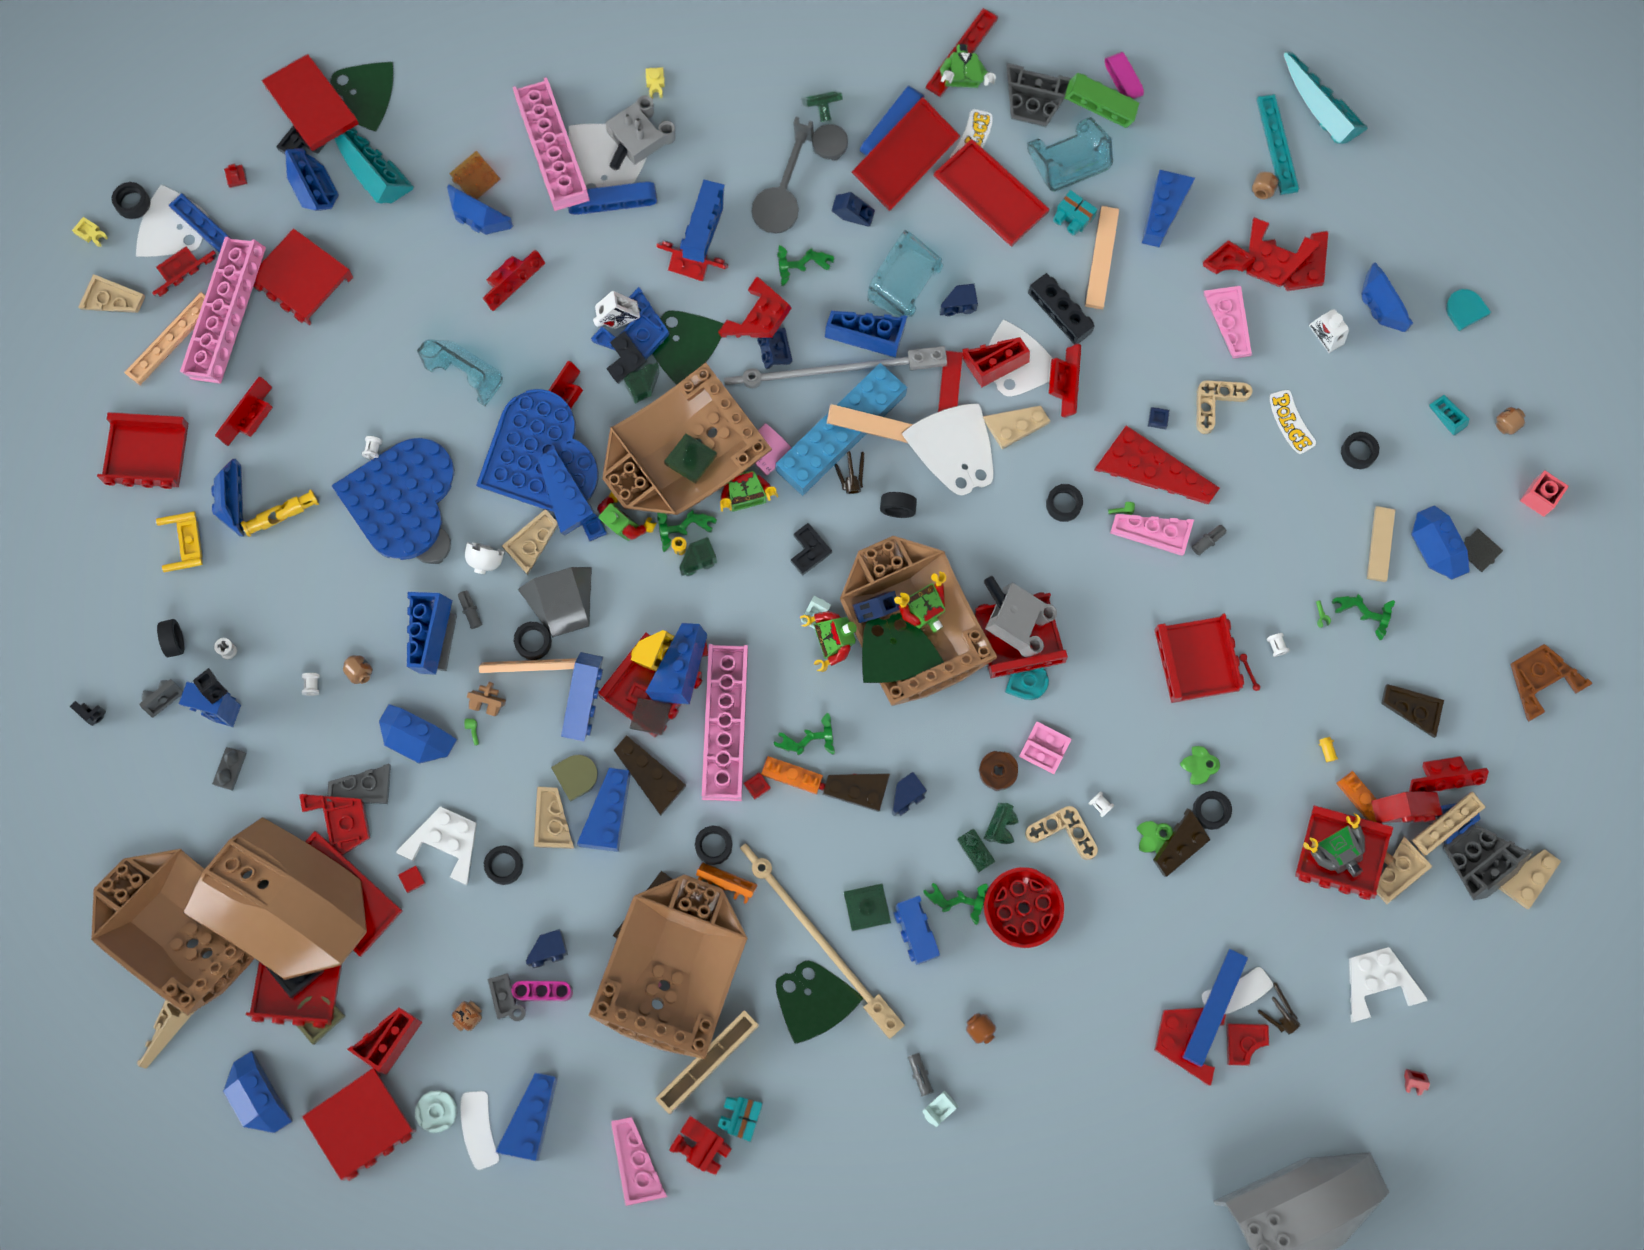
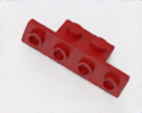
[656,241,729,281]
[152,246,216,297]
[483,250,545,311]
[1049,344,1081,417]
[548,361,583,409]
[215,376,273,446]
[1409,756,1489,792]

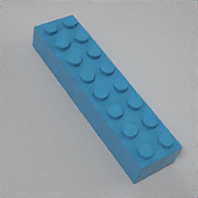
[776,363,907,496]

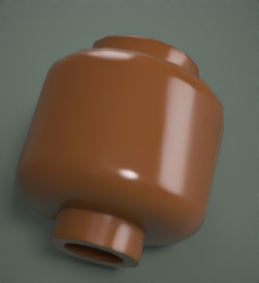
[966,1013,996,1044]

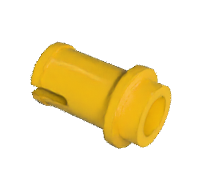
[671,537,687,555]
[1318,737,1338,763]

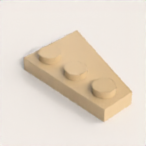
[78,274,146,313]
[983,406,1050,449]
[502,509,558,575]
[534,787,574,849]
[1377,837,1432,904]
[1499,849,1561,909]

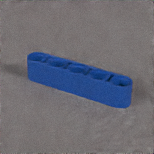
[860,86,924,156]
[568,182,657,215]

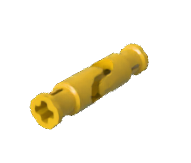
[241,489,319,537]

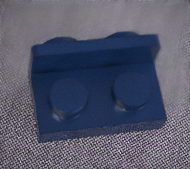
[758,328,793,369]

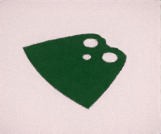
[330,62,393,132]
[652,310,724,385]
[862,613,944,683]
[776,960,863,1044]

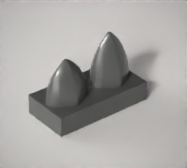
[139,679,183,718]
[212,747,246,791]

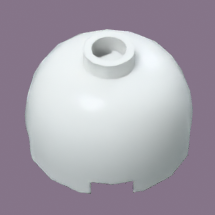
[465,542,505,574]

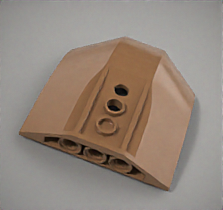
[602,363,772,515]
[840,536,997,706]
[184,817,367,980]
[91,849,254,1016]
[588,875,748,1059]

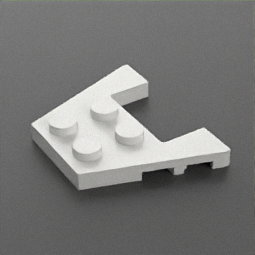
[396,807,477,885]
[1349,947,1428,1023]

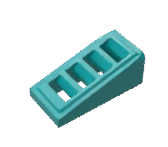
[1429,395,1470,436]

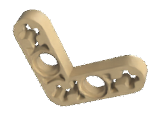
[1197,380,1252,434]
[1025,806,1098,860]

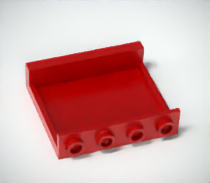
[253,228,353,326]
[97,412,189,489]
[974,592,1068,678]
[1154,613,1244,703]
[599,632,703,738]
[1295,805,1393,900]
[246,962,342,1028]
[302,1068,416,1181]

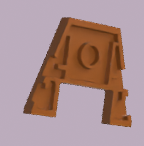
[1510,644,1593,722]

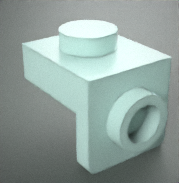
[801,596,831,629]
[923,1091,958,1127]

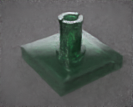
[801,91,843,122]
[664,434,717,484]
[843,884,891,932]

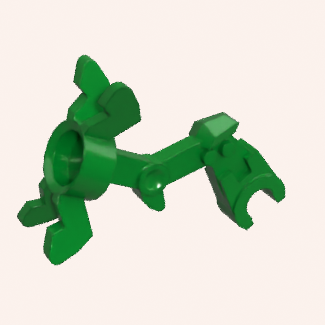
[777,245,835,286]
[657,510,717,552]
[1332,594,1395,640]
[773,713,835,756]
[924,883,988,925]

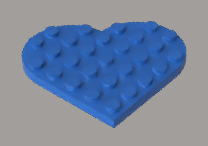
[476,389,598,512]
[331,438,455,560]

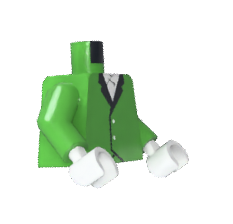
[940,44,996,88]

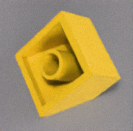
[631,630,675,672]

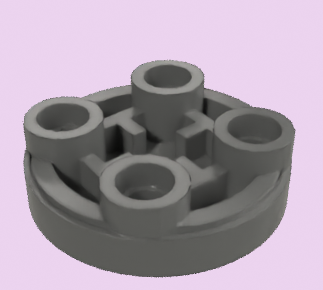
[812,124,848,161]
[417,528,451,564]

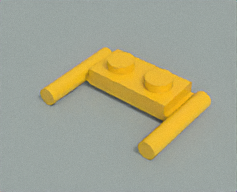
[156,511,203,572]

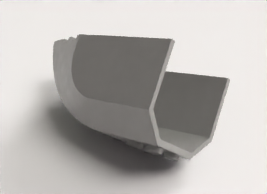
[1214,1152,1389,1250]

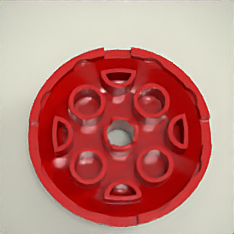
[984,867,1064,948]

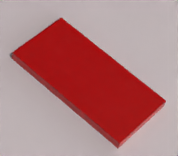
[261,54,359,151]
[851,97,960,211]
[934,139,1050,247]
[305,831,403,957]

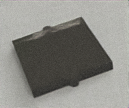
[1464,528,1503,572]
[630,698,671,735]

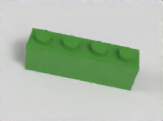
[1064,73,1139,128]

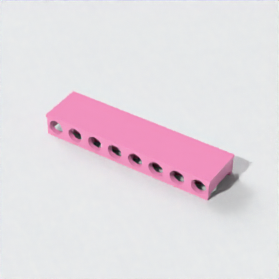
[513,77,589,211]
[180,237,266,384]
[702,644,748,801]

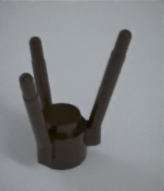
[834,451,864,494]
[1258,983,1301,1035]

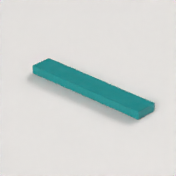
[1257,94,1299,195]

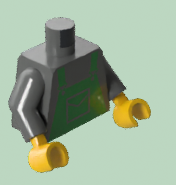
[1303,813,1365,877]

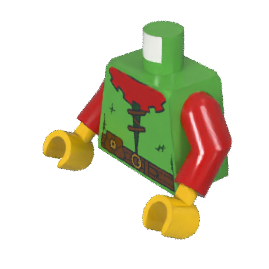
[720,471,778,512]
[597,491,657,541]
[894,571,946,633]
[800,611,857,672]

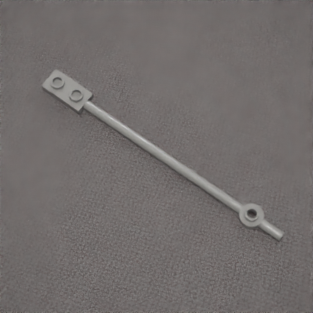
[724,346,947,389]

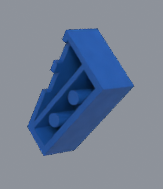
[179,682,241,727]
[893,895,940,965]

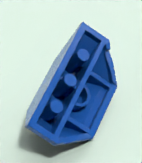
[285,148,339,211]
[447,184,513,235]
[1361,262,1413,332]
[211,459,244,537]
[1411,505,1470,580]
[379,704,457,764]
[223,1051,293,1133]

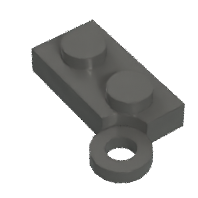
[487,974,526,1021]

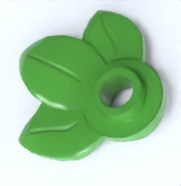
[1180,746,1220,785]
[1137,821,1174,854]

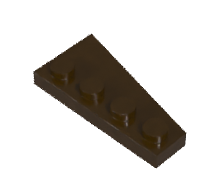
[614,735,686,816]

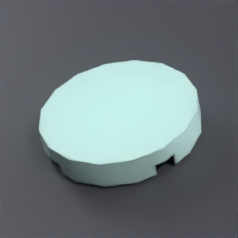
[415,1091,457,1133]

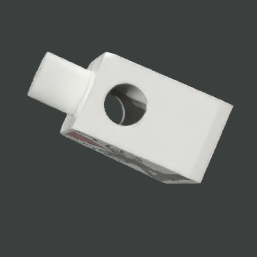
[593,291,640,329]
[1309,309,1349,353]

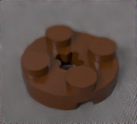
[979,751,1018,791]

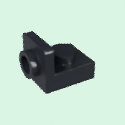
[192,668,228,704]
[69,701,106,726]

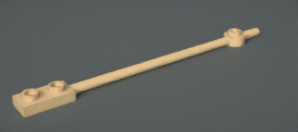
[740,843,905,1039]

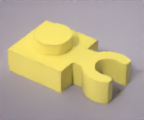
[646,67,665,99]
[72,217,108,247]

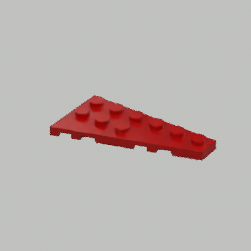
[1094,425,1220,505]

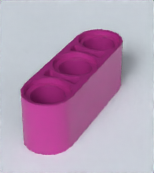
[1104,52,1144,99]
[512,981,573,1001]

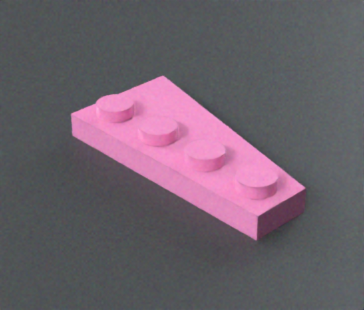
[1204,286,1252,359]
[1110,514,1194,556]
[611,1117,667,1206]

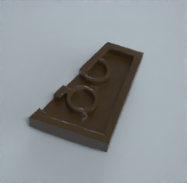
[1381,684,1444,738]
[822,774,890,812]
[1153,808,1211,877]

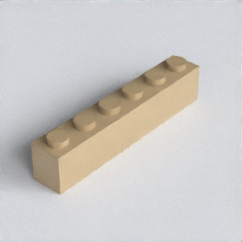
[655,1010,759,1115]

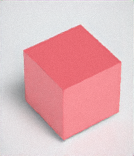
[1520,470,1569,517]

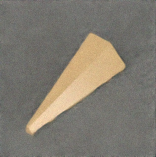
[137,1000,194,1069]

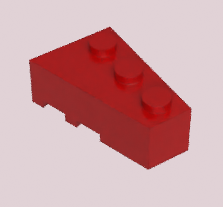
[962,337,1030,388]
[1371,792,1443,824]
[347,1008,423,1075]

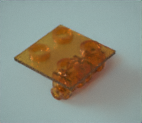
[449,151,500,199]

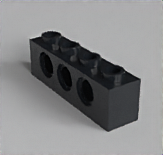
[1028,273,1095,345]

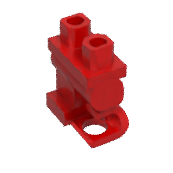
[669,1116,732,1175]

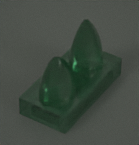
[983,803,1019,844]
[957,828,995,873]

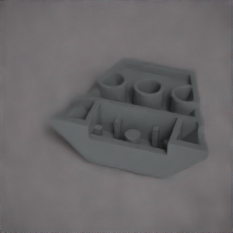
[1006,63,1071,127]
[518,567,592,638]
[1444,824,1533,901]

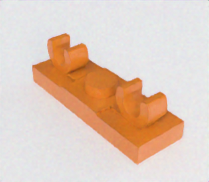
[761,756,823,795]
[1336,771,1376,822]
[696,862,757,904]

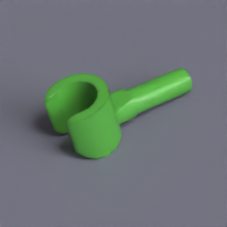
[1108,502,1135,515]
[1316,600,1331,628]
[464,719,479,746]

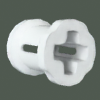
[362,436,382,460]
[1267,633,1290,657]
[214,638,237,660]
[302,673,320,696]
[1088,791,1115,817]

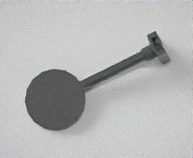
[752,117,814,234]

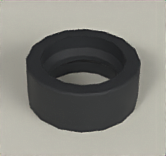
[111,182,150,219]
[1341,431,1380,469]
[1046,484,1083,522]
[880,492,917,518]
[157,619,185,658]
[513,621,552,660]
[1192,791,1233,830]
[695,825,733,865]
[483,845,523,885]

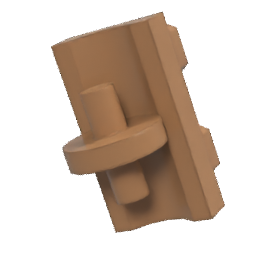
[467,682,506,716]

